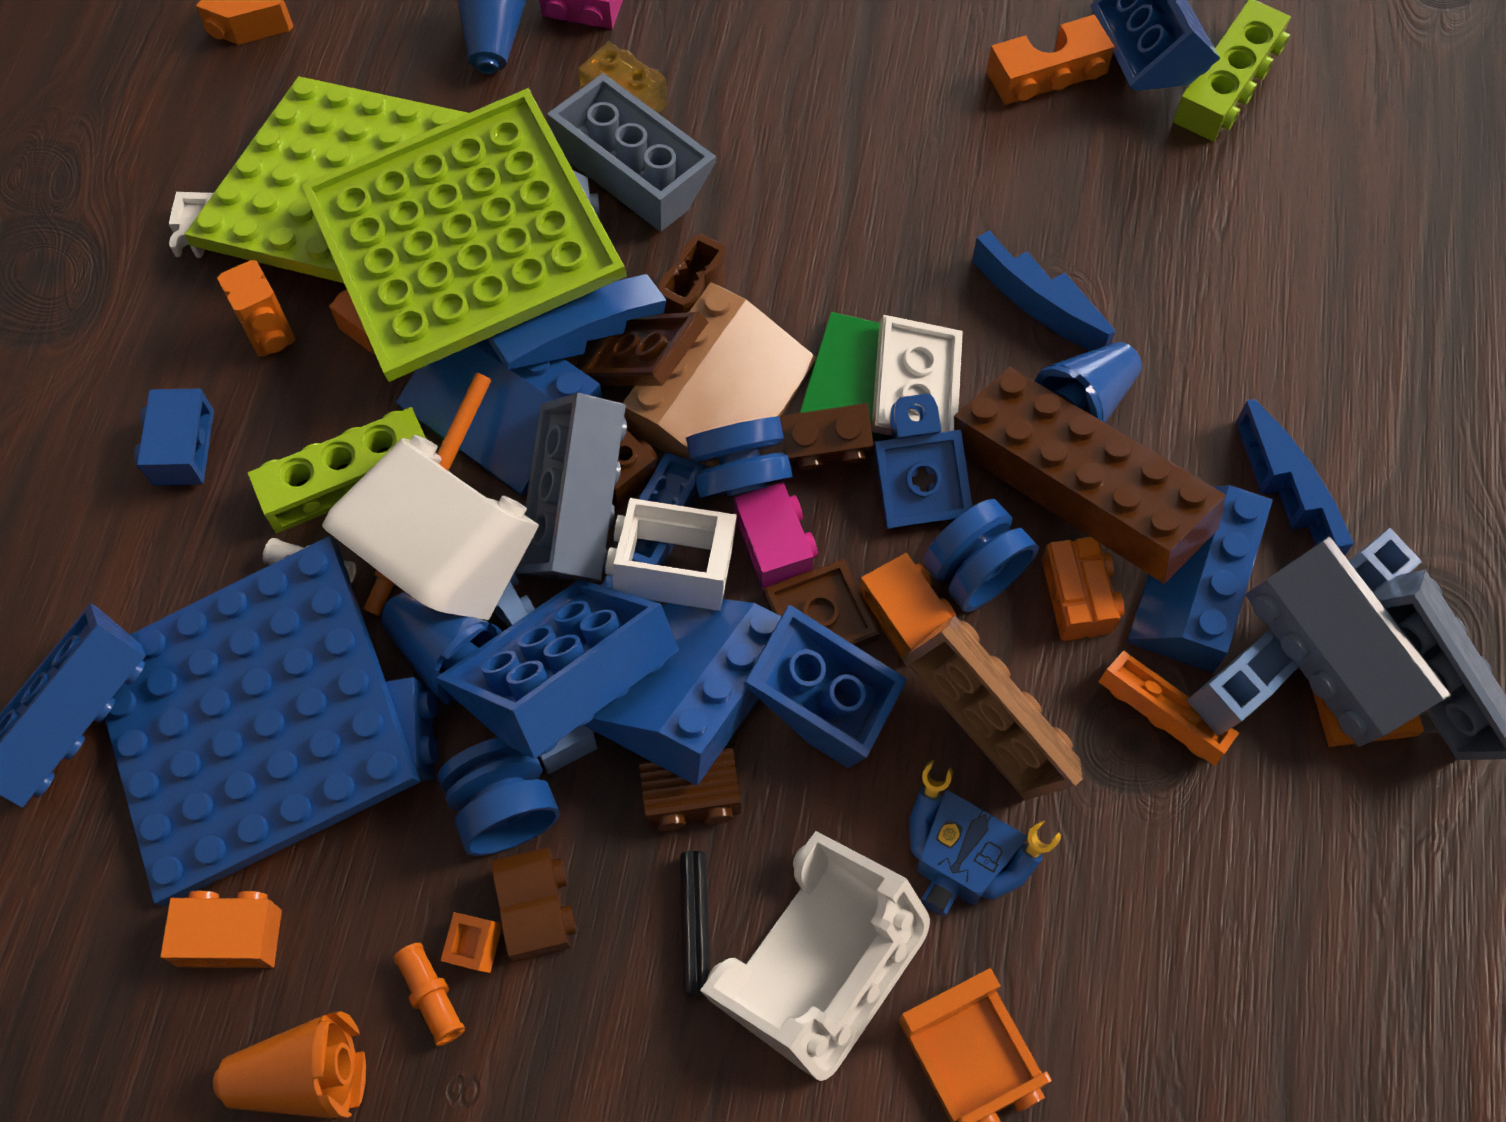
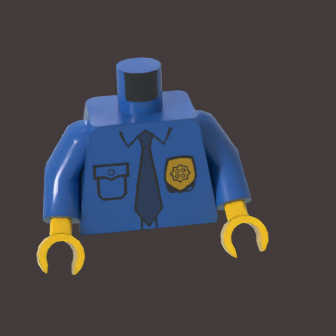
[909,760,1061,917]

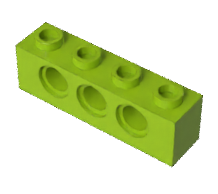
[1173,0,1291,142]
[248,407,426,534]

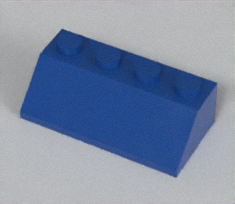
[1090,0,1220,91]
[1126,485,1273,673]
[0,603,146,808]

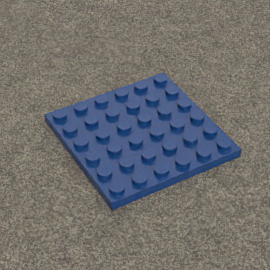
[105,536,420,906]

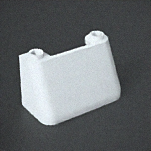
[322,435,539,620]
[700,831,930,1081]

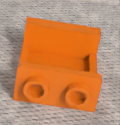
[899,968,1052,1122]

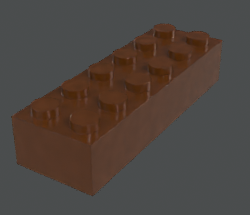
[954,367,1226,584]

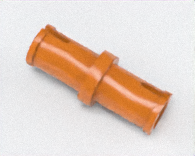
[393,942,465,1046]

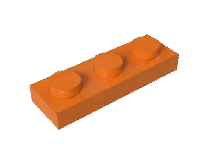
[1098,651,1239,766]

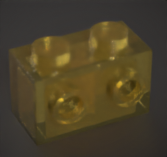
[578,41,668,114]

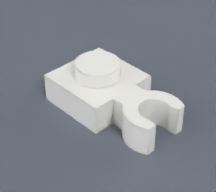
[169,192,214,258]

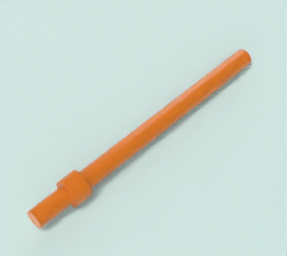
[363,373,492,616]

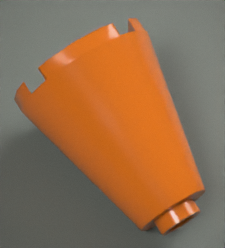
[213,1011,366,1119]

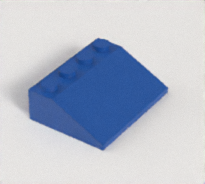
[396,338,603,498]
[436,579,679,759]
[584,599,781,786]

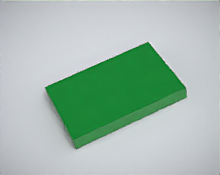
[800,312,882,441]

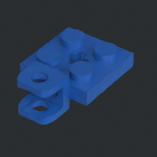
[873,393,973,529]

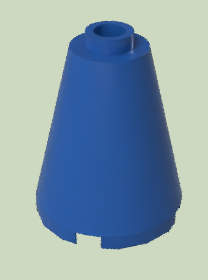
[457,0,527,75]
[1034,342,1142,423]
[381,592,502,705]

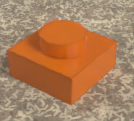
[441,912,502,973]

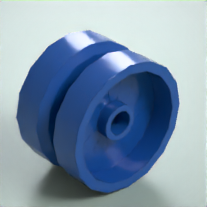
[686,416,793,498]
[922,499,1039,612]

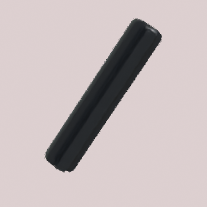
[680,851,710,997]

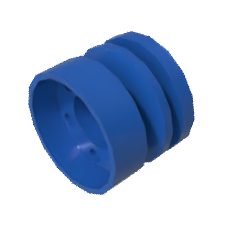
[437,738,561,856]

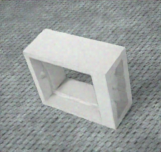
[605,498,736,611]

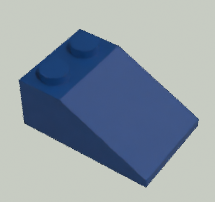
[743,604,907,768]

